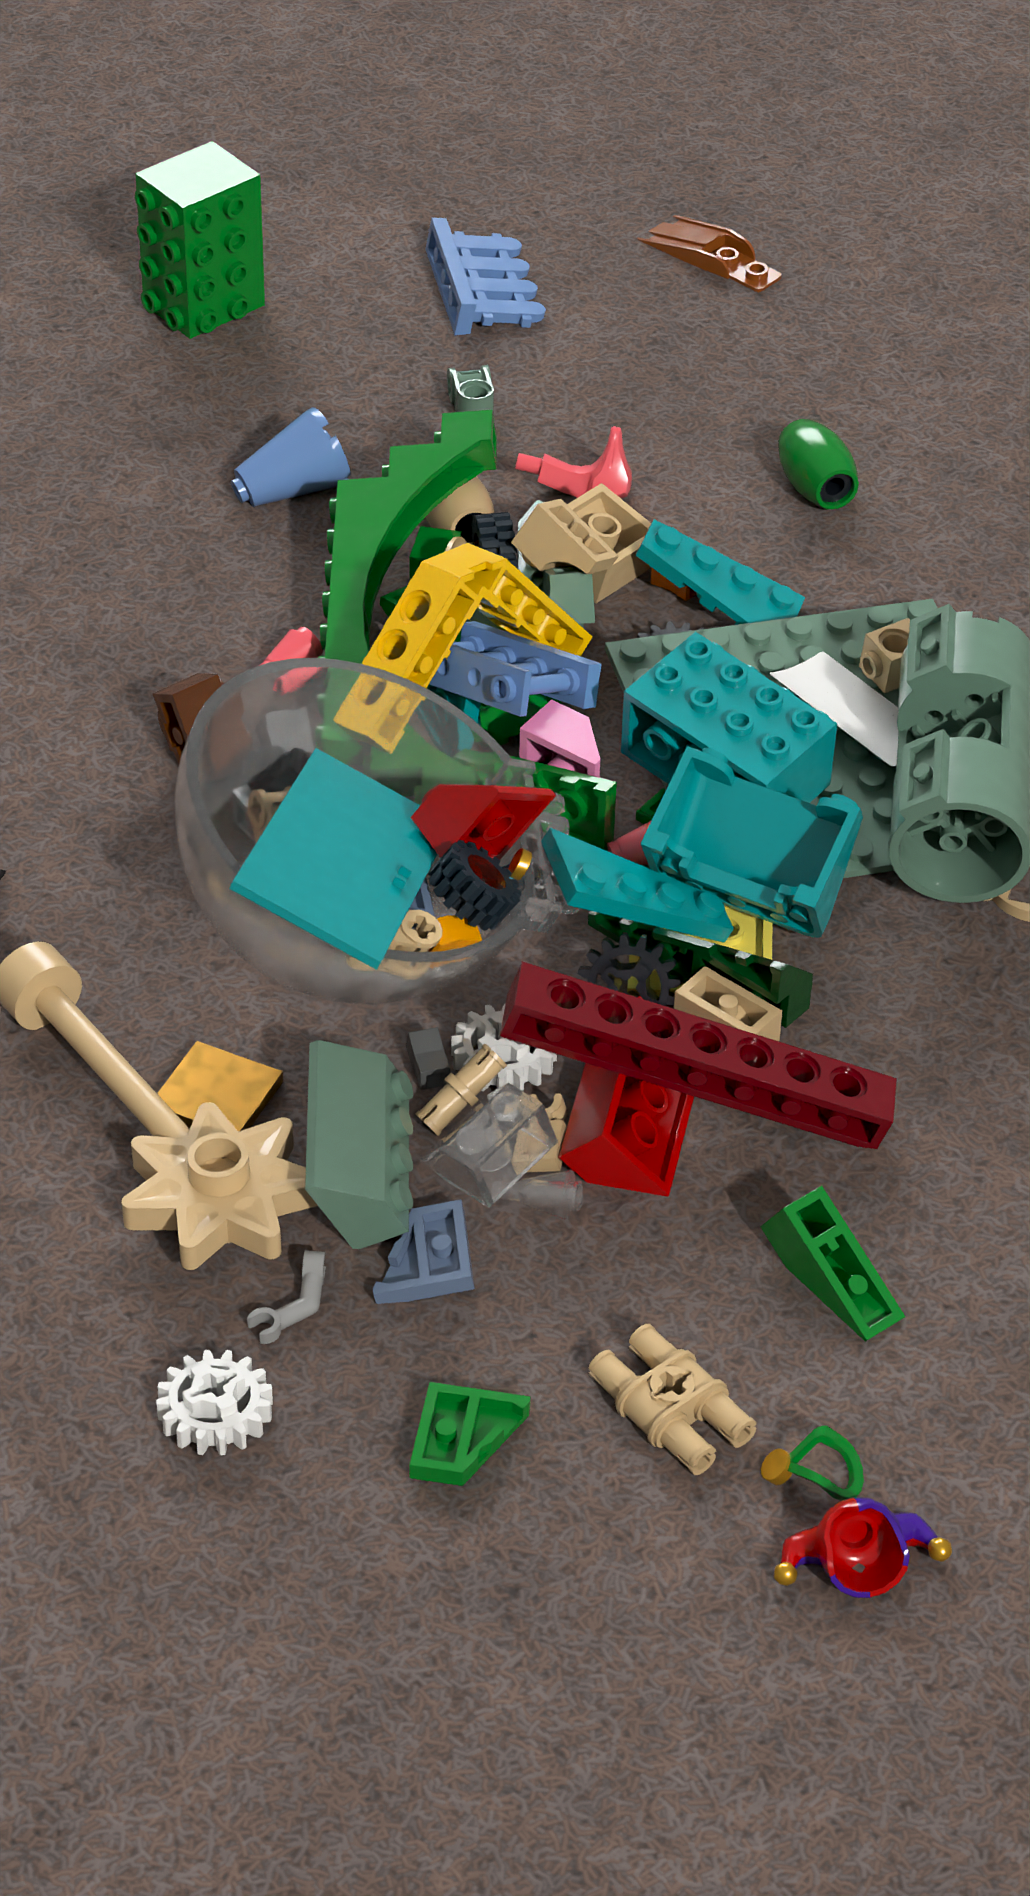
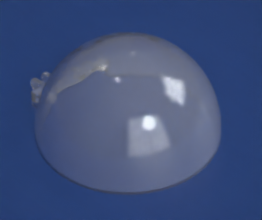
[174,658,582,1005]

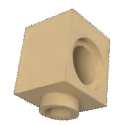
[859,618,910,693]

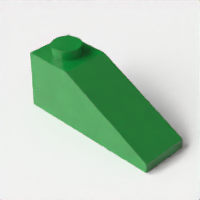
[760,1186,906,1342]

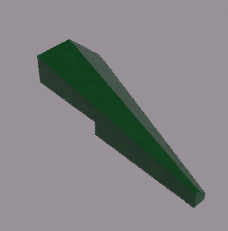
[588,911,813,1028]

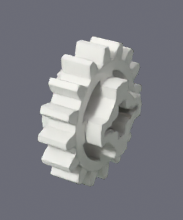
[451,1004,557,1095]
[156,1350,273,1455]

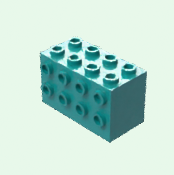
[621,631,838,803]

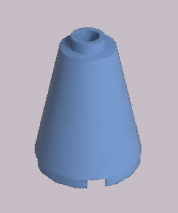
[231,407,351,507]

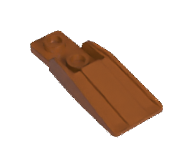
[637,215,782,292]

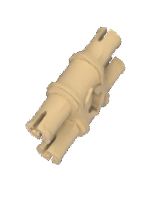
[588,1323,757,1475]

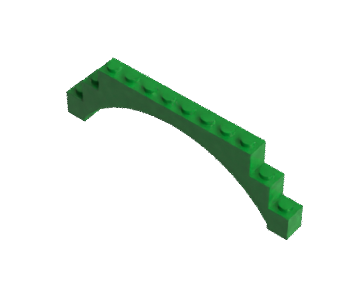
[312,410,497,805]

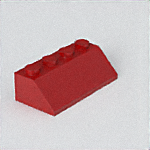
[559,996,694,1197]

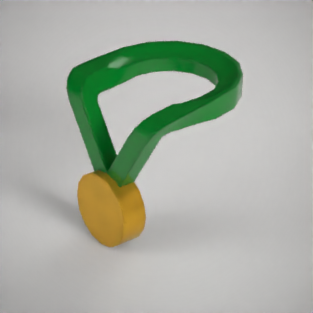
[761,1425,864,1501]

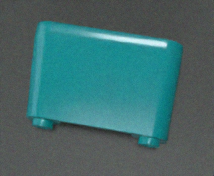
[641,746,863,938]

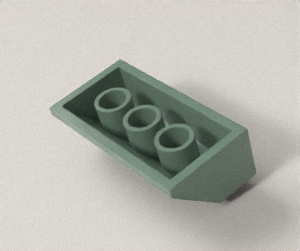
[305,1040,413,1249]

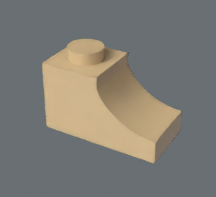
[511,499,619,575]

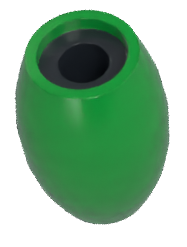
[778,419,859,510]

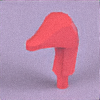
[515,426,632,498]

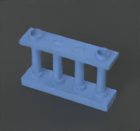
[429,621,601,717]

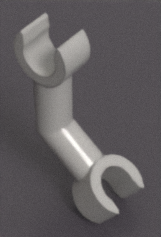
[247,1250,326,1344]

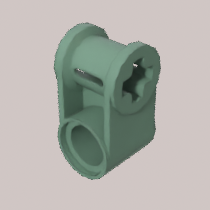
[447,365,494,417]

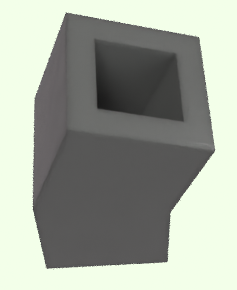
[406,1027,450,1090]

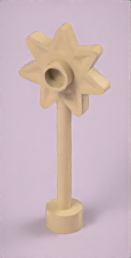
[0,942,318,1270]

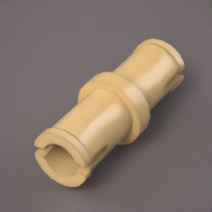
[415,1043,507,1136]

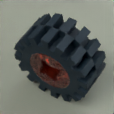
[471,512,518,567]
[428,840,521,931]

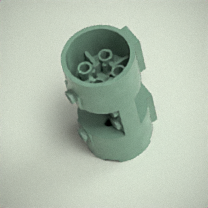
[889,604,1030,903]

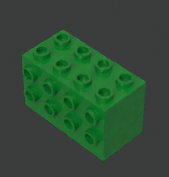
[135,141,265,339]

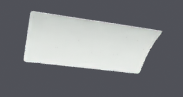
[769,652,898,767]

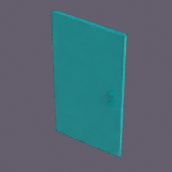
[229,748,437,970]

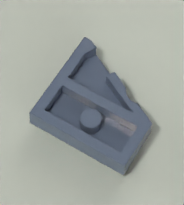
[373,1199,475,1304]

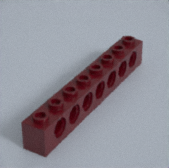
[500,961,897,1149]

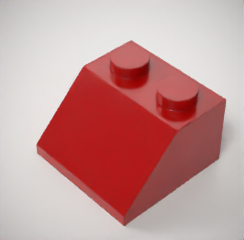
[411,784,556,860]

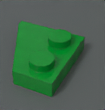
[409,1382,531,1486]

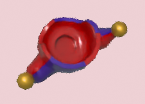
[774,1497,952,1598]

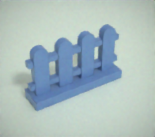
[426,218,546,335]

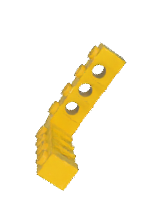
[331,543,593,752]

